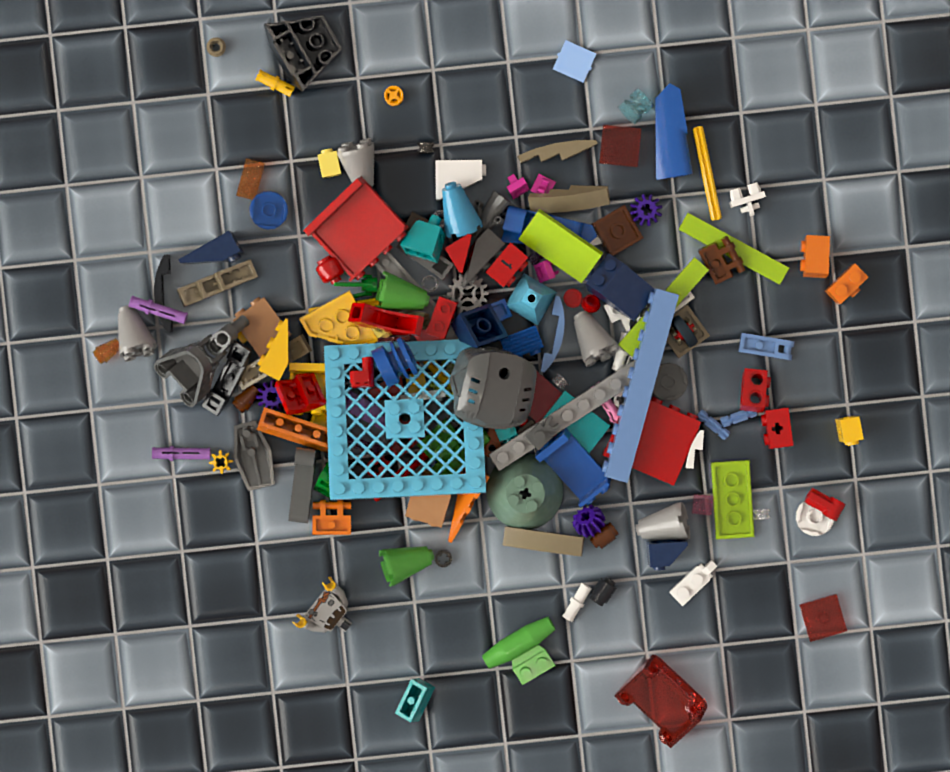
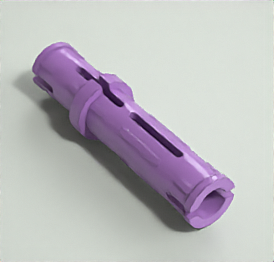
[129,295,188,324]
[152,446,211,461]

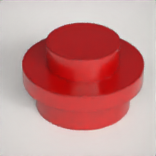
[563,289,583,308]
[581,294,600,313]

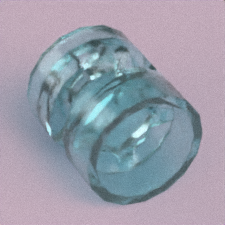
[618,88,654,125]

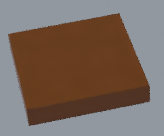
[591,205,643,256]

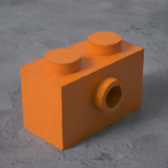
[800,235,830,278]
[825,263,869,305]

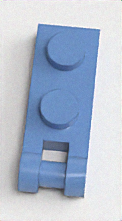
[738,333,795,360]

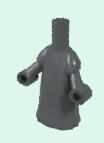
[472,190,511,239]

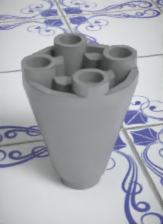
[337,138,374,187]
[118,305,157,362]
[573,311,620,367]

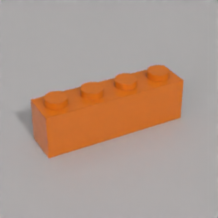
[257,407,328,453]

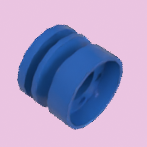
[371,337,418,388]

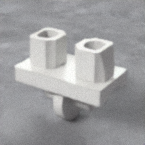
[729,182,766,216]

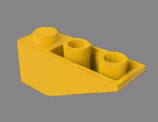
[257,318,289,381]

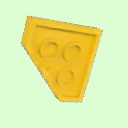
[299,290,379,345]

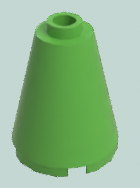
[375,271,430,310]
[379,546,434,587]

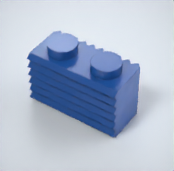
[500,325,544,357]

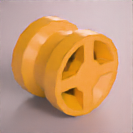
[384,86,404,106]

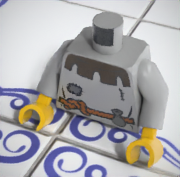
[292,576,352,633]

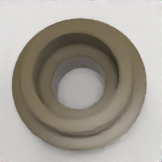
[206,37,226,57]

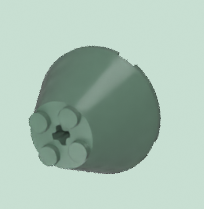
[486,453,563,529]

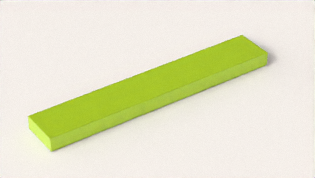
[678,213,789,285]
[618,257,709,357]

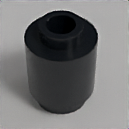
[590,577,617,606]

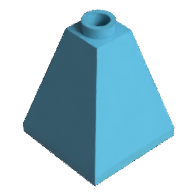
[507,273,557,325]

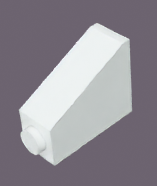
[435,160,486,200]

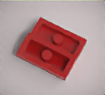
[274,373,326,415]

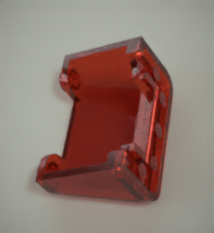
[614,655,708,748]

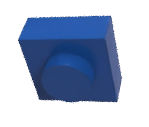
[491,298,512,322]

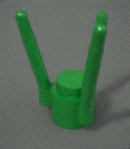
[334,271,377,298]

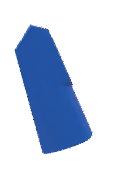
[655,83,693,180]
[501,206,598,244]

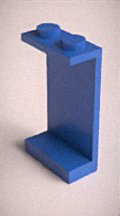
[535,428,611,508]

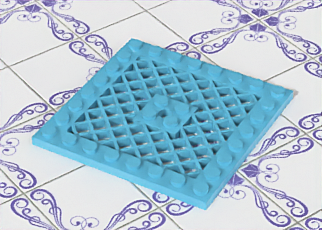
[324,339,486,500]

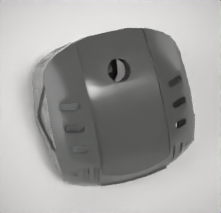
[450,346,537,429]

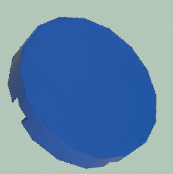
[249,191,288,230]

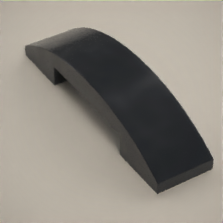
[154,254,173,332]
[202,341,252,416]

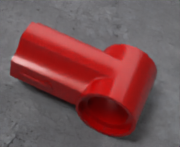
[804,488,846,522]

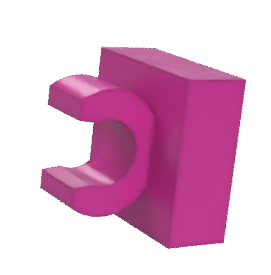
[507,174,530,200]
[531,174,556,194]
[533,260,559,283]

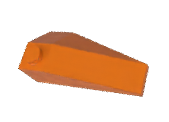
[448,468,490,543]

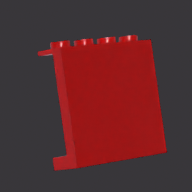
[303,176,409,282]
[602,397,701,486]

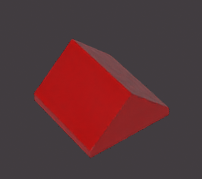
[445,234,472,274]

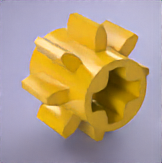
[209,450,234,474]

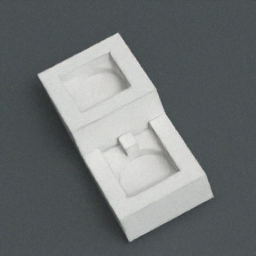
[684,430,704,469]

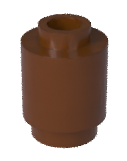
[590,522,619,549]

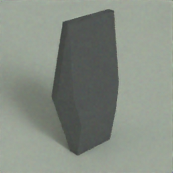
[234,420,275,491]

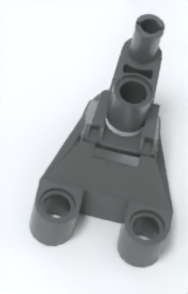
[154,315,250,407]

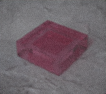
[692,494,713,516]

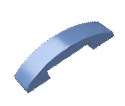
[540,296,565,372]

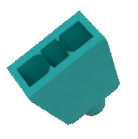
[400,215,446,263]

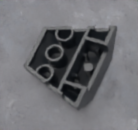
[264,15,342,92]

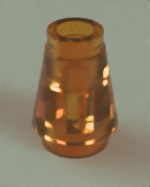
[92,338,119,364]

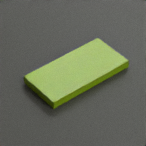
[518,209,603,283]
[711,460,755,539]

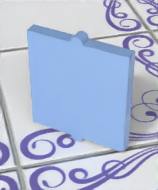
[553,40,596,83]

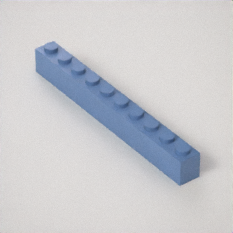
[602,289,679,483]

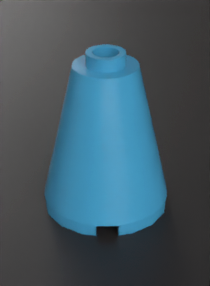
[442,182,483,238]

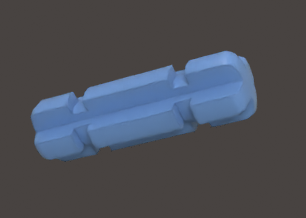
[696,410,730,440]
[720,410,758,427]

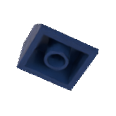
[451,303,508,349]
[646,540,688,571]

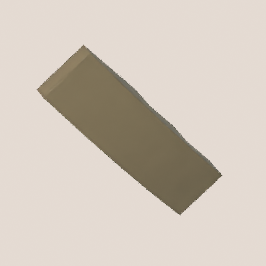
[517,140,597,164]
[528,185,610,213]
[177,259,258,307]
[239,334,312,390]
[503,526,585,556]

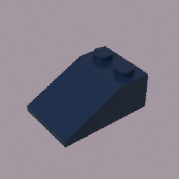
[178,231,244,264]
[586,253,654,322]

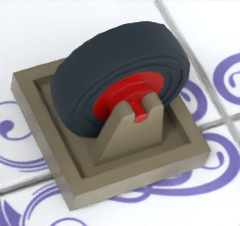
[666,305,710,358]

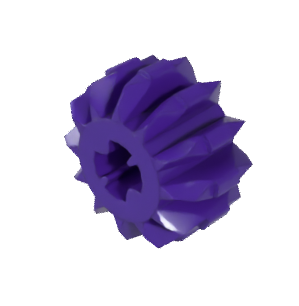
[630,194,663,226]
[256,380,283,411]
[572,504,606,538]

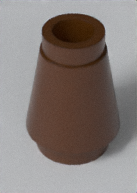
[232,385,260,413]

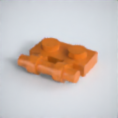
[312,500,351,535]

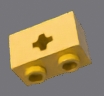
[835,416,864,446]

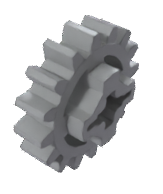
[447,274,489,313]

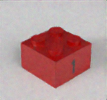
[486,242,528,288]

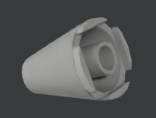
[636,502,691,540]

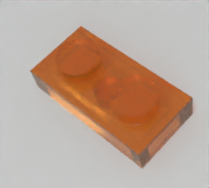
[236,158,265,200]

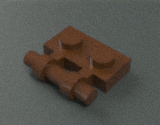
[698,236,745,284]

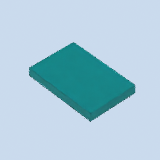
[542,390,610,453]

